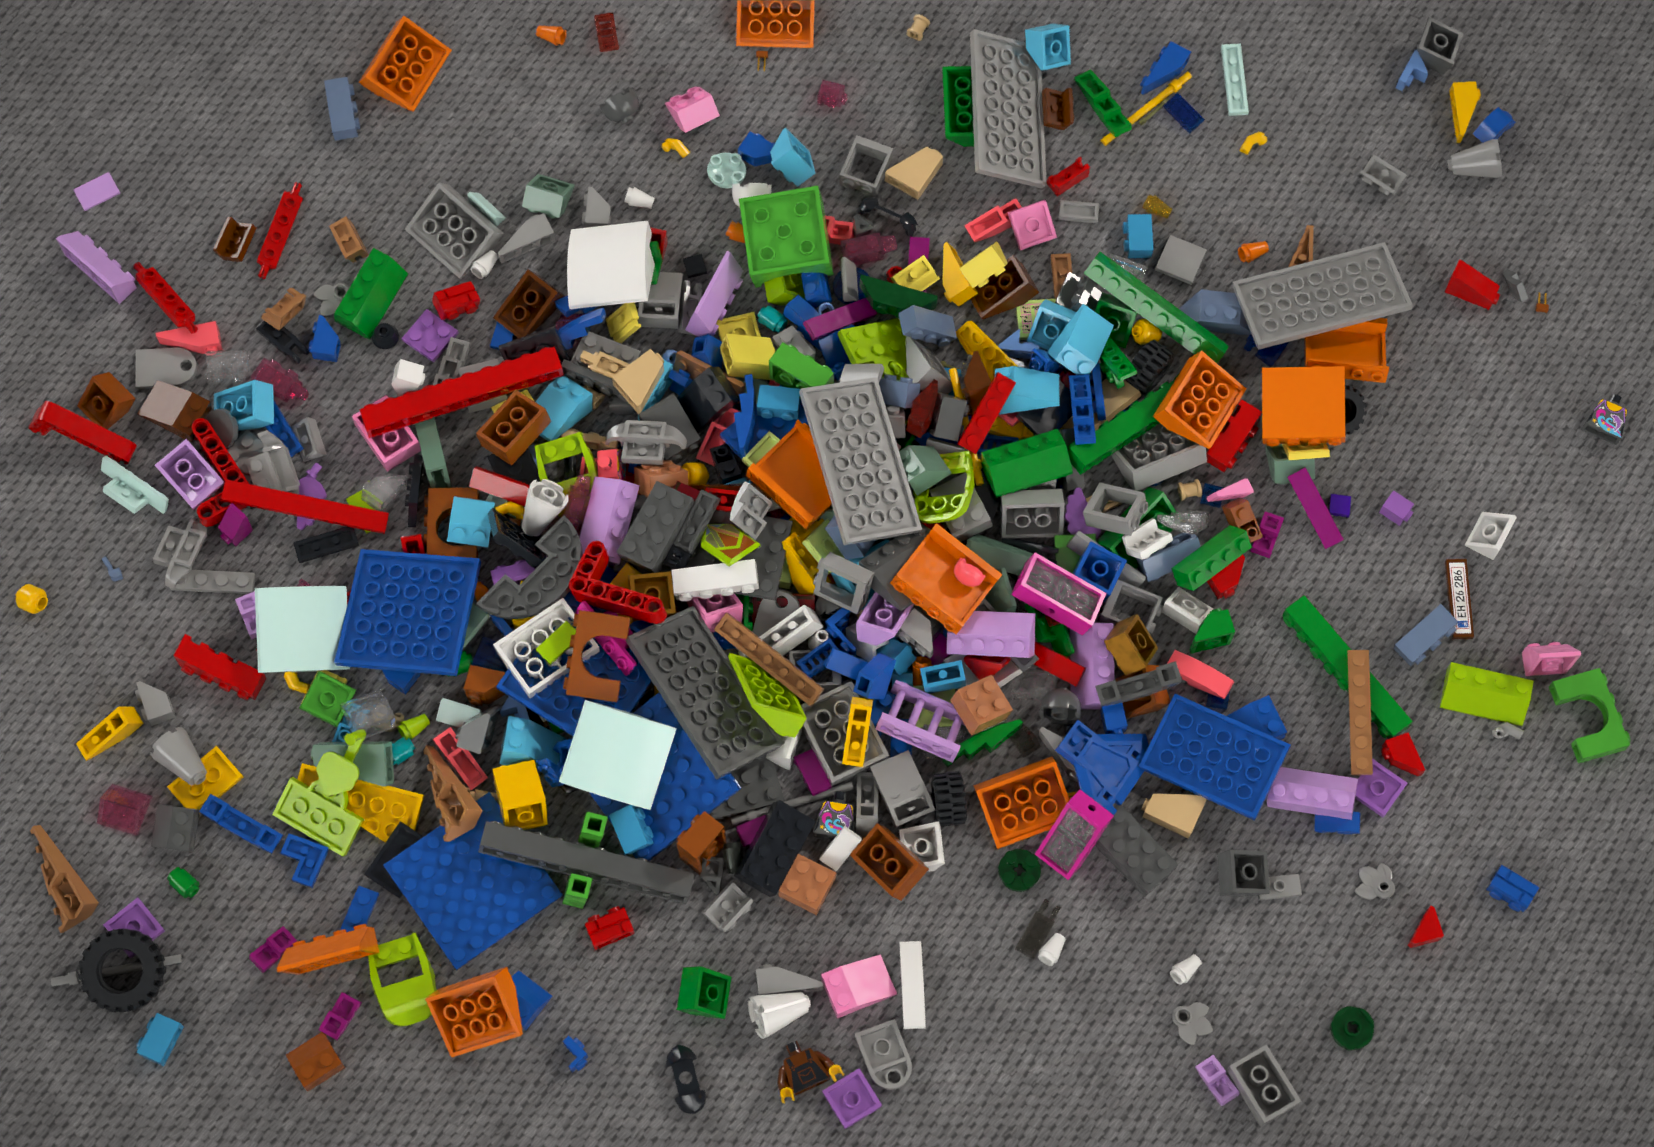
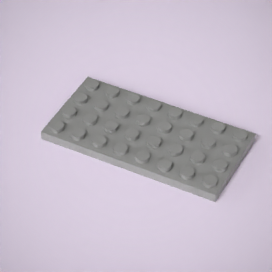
[970,29,1047,188]
[1232,242,1413,350]
[799,377,922,545]

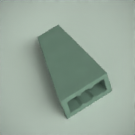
[415,417,452,488]
[966,534,1033,576]
[311,741,394,786]

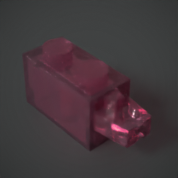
[840,233,897,266]
[251,358,309,403]
[561,474,591,535]

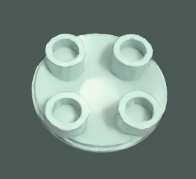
[707,152,746,188]

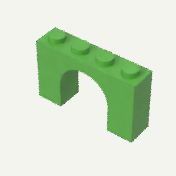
[1549,668,1630,764]
[562,812,607,909]

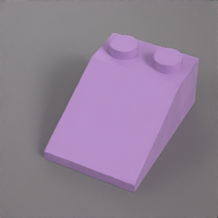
[155,439,225,510]

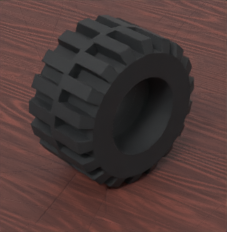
[1125,340,1174,394]
[1345,385,1367,436]
[931,771,967,827]

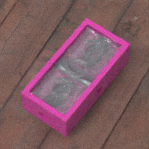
[1011,553,1106,636]
[1035,790,1114,880]

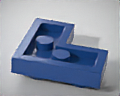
[280,833,329,888]

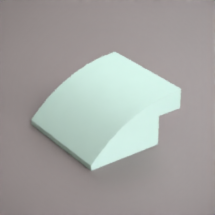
[255,586,350,673]
[559,700,677,810]

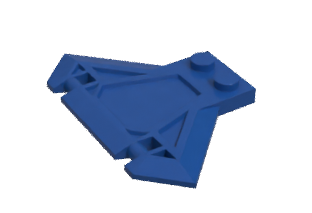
[1055,720,1149,815]

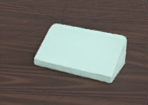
[467,192,506,227]
[436,698,482,728]

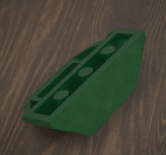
[859,274,938,318]

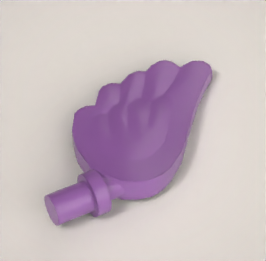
[297,463,327,530]
[1064,488,1101,538]

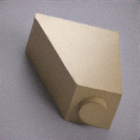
[885,147,943,200]
[612,349,664,414]
[1141,794,1207,839]

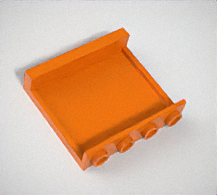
[1304,318,1389,383]
[1262,366,1345,446]
[746,420,832,530]
[890,523,1002,634]

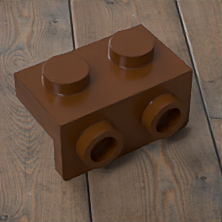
[1042,88,1075,130]
[213,217,257,262]

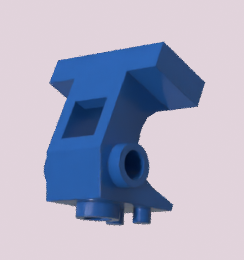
[536,738,573,787]

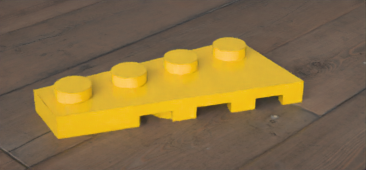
[956,321,1018,382]

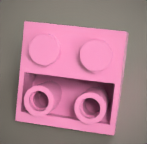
[665,87,720,133]

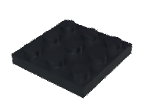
[488,507,546,569]

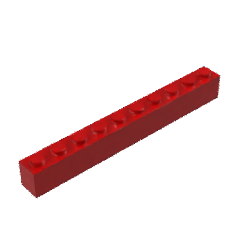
[359,347,564,438]

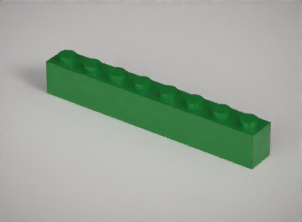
[1084,252,1229,363]
[1068,374,1179,475]
[1283,595,1413,739]

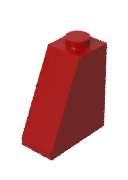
[1445,259,1500,310]

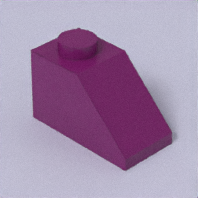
[218,503,253,547]

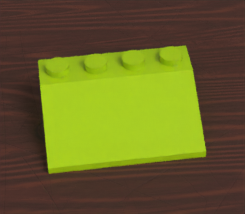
[728,653,807,738]

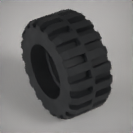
[78,929,166,1012]

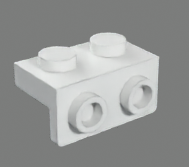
[1122,518,1173,560]

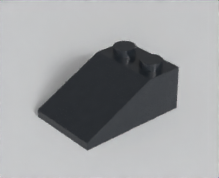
[677,367,740,434]

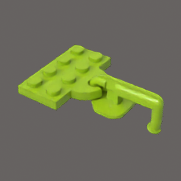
[837,318,925,429]
[272,729,366,857]

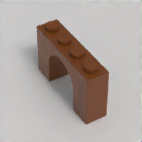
[423,488,479,558]
[563,610,631,702]

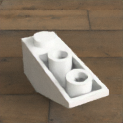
[391,359,425,397]

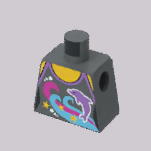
[1581,394,1628,445]
[813,791,854,840]

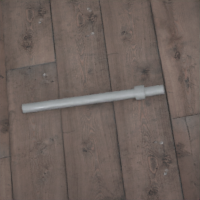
[730,782,854,825]
[51,954,182,987]

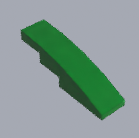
[1074,69,1132,137]
[942,719,1023,767]

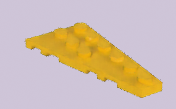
[297,763,425,843]

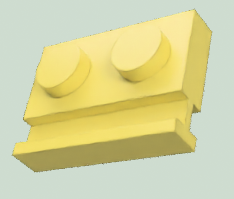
[891,255,940,291]
[606,302,641,343]

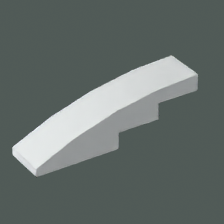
[899,941,926,1029]

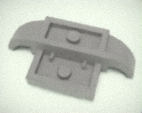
[605,420,687,465]
[245,430,300,494]
[153,516,207,589]

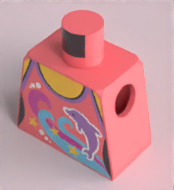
[597,449,626,481]

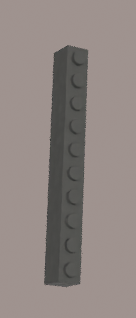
[478,821,694,904]

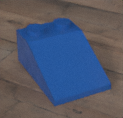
[1227,695,1287,740]

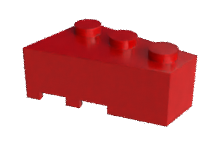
[1206,399,1262,473]

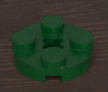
[998,849,1041,892]
[1330,1006,1374,1051]

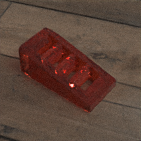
[594,12,619,52]

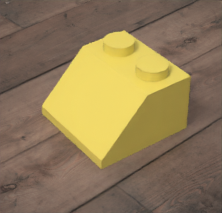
[959,241,1008,288]

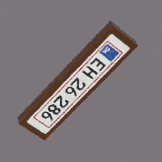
[1445,559,1474,639]

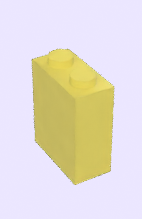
[720,333,776,380]

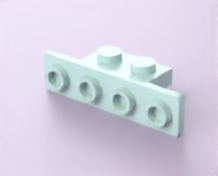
[101,456,169,514]

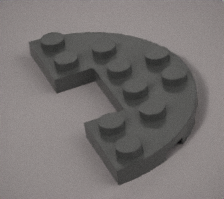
[476,515,583,619]

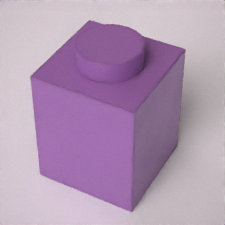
[1379,490,1414,526]

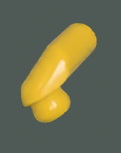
[1240,132,1267,155]
[661,138,690,158]
[495,501,525,520]
[284,672,310,694]

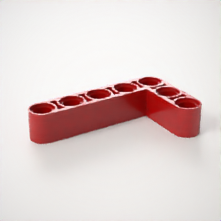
[28,401,137,465]
[192,418,249,527]
[569,541,667,624]

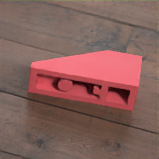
[156,321,222,355]

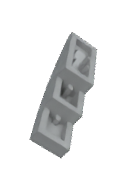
[433,337,471,418]

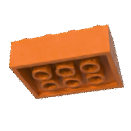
[736,0,815,48]
[358,16,452,112]
[1153,350,1247,449]
[973,756,1069,849]
[277,924,380,975]
[425,967,523,1058]

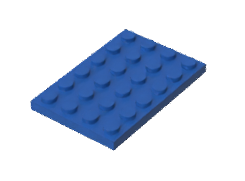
[1139,694,1291,821]

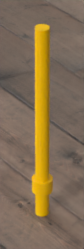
[1101,71,1192,146]
[949,368,984,486]

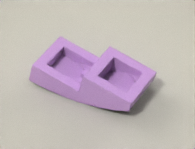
[235,591,257,639]
[1195,1055,1239,1106]

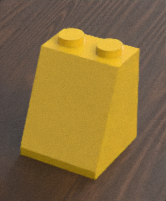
[493,760,548,830]

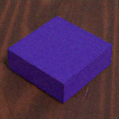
[1329,494,1351,518]

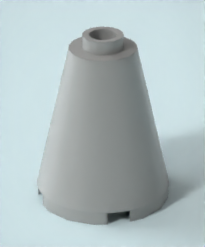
[1447,139,1502,178]
[150,727,207,785]

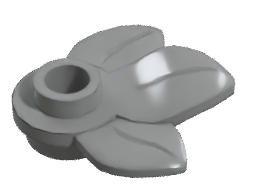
[314,283,350,316]
[1355,863,1395,900]
[1172,1002,1213,1045]

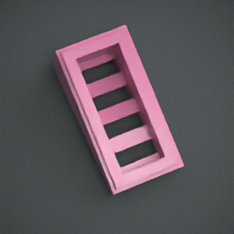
[1207,478,1254,502]

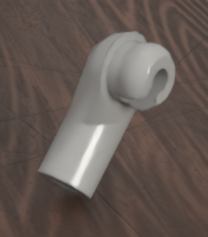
[1492,722,1524,740]

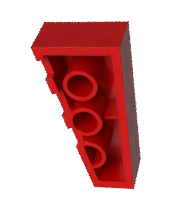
[173,634,267,700]

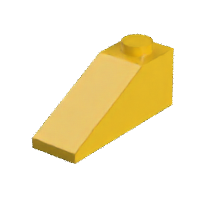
[1449,81,1481,143]
[942,242,978,307]
[782,531,831,594]
[842,697,873,767]
[76,706,144,761]

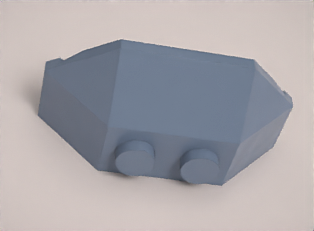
[1179,289,1252,336]

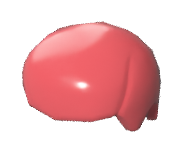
[954,558,986,587]

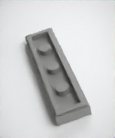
[1067,531,1146,587]

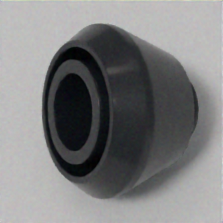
[372,323,399,349]

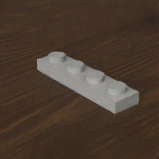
[170,570,256,594]

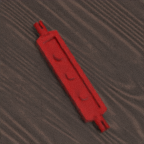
[257,182,303,279]
[133,262,198,334]

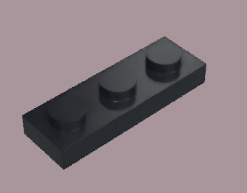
[293,527,359,563]

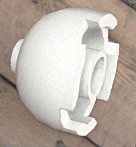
[732,183,771,208]

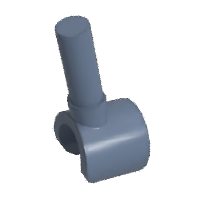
[102,557,123,582]

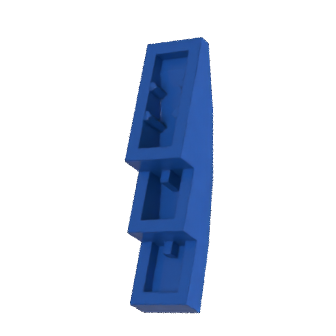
[557,307,606,350]
[734,374,756,458]
[1069,374,1096,445]

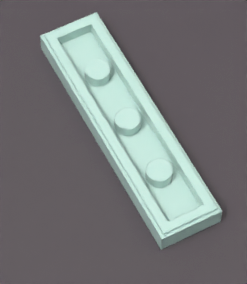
[1221,44,1249,116]

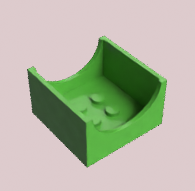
[739,186,834,288]

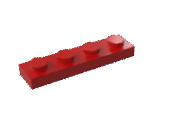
[957,372,1016,454]

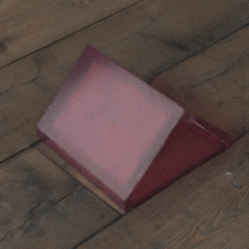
[97,784,153,836]

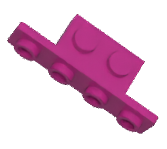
[575,601,637,676]

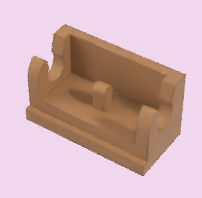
[329,217,369,263]
[261,288,306,330]

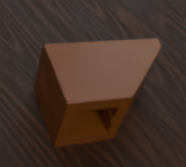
[1221,498,1263,543]

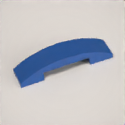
[199,794,283,854]

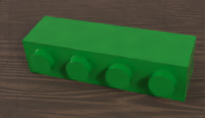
[1171,525,1252,591]

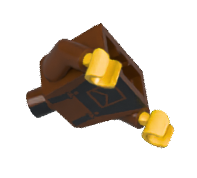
[777,1041,844,1104]

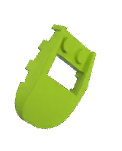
[535,432,598,520]
[913,451,975,524]
[368,933,437,1026]

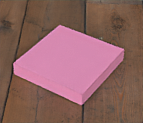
[1008,200,1057,250]

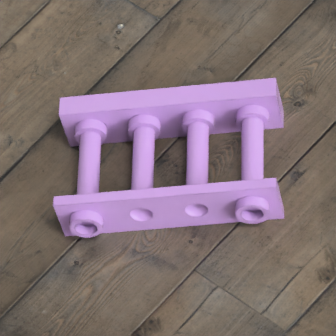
[875,680,965,763]

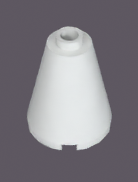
[522,479,569,536]
[748,992,811,1039]

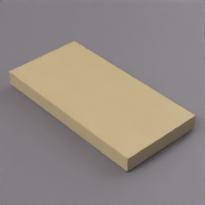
[1061,378,1141,431]

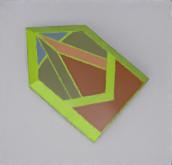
[701,524,760,567]

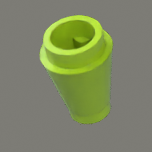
[397,714,430,740]

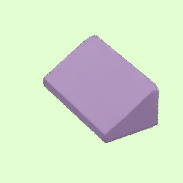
[74,172,120,211]

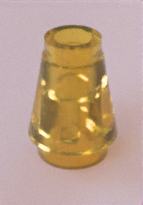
[1142,194,1173,219]

